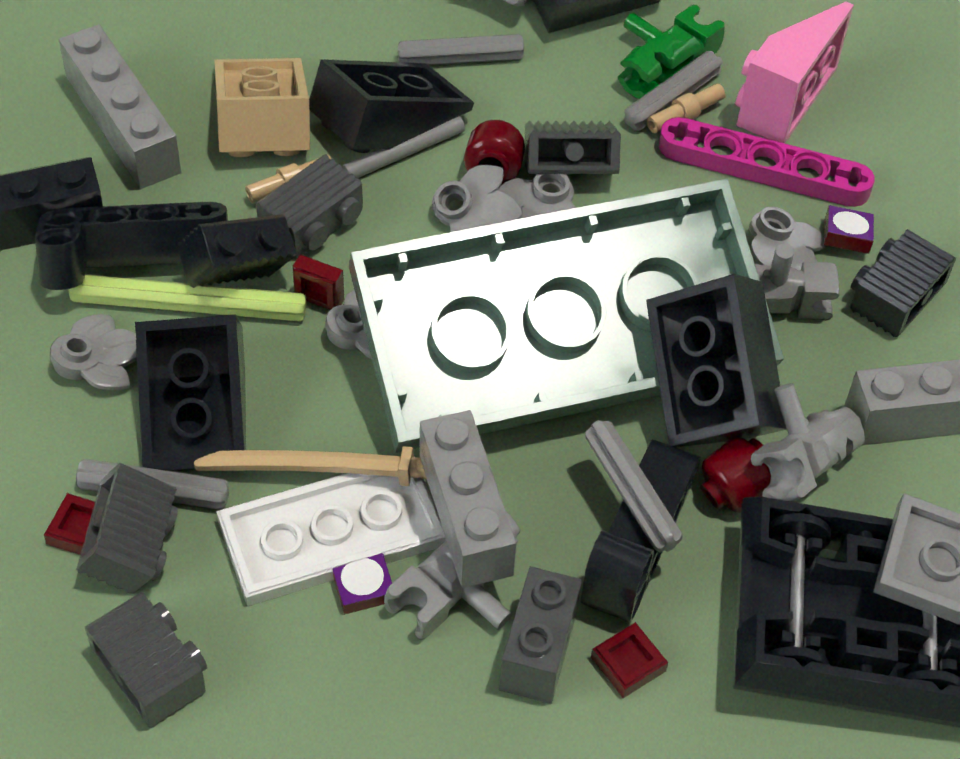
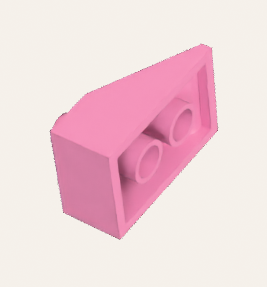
[735,2,854,143]

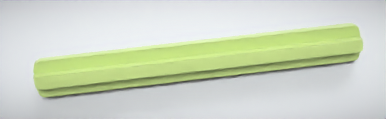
[68,275,306,322]

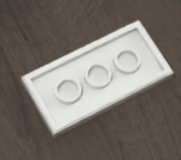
[216,473,446,607]

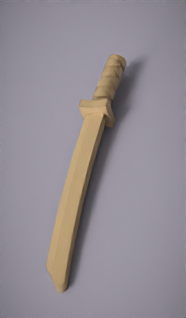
[194,446,427,486]

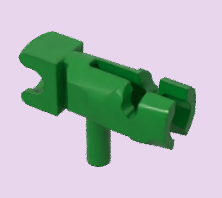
[618,5,725,99]

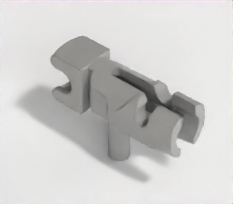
[755,243,839,319]
[751,383,865,501]
[384,512,521,639]

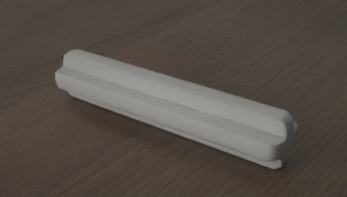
[398,34,524,65]
[624,51,723,131]
[585,420,683,552]
[76,459,229,510]

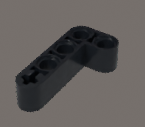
[34,202,228,290]
[581,439,701,622]

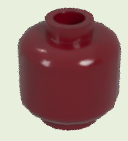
[464,120,525,185]
[700,437,771,513]

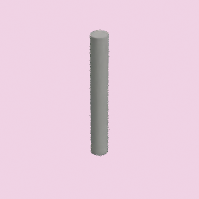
[342,116,465,179]

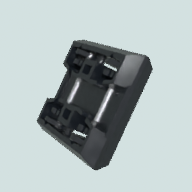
[733,497,960,728]

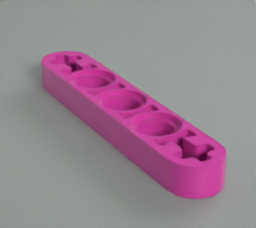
[659,117,875,207]

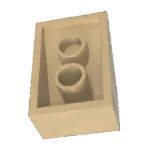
[214,58,310,157]

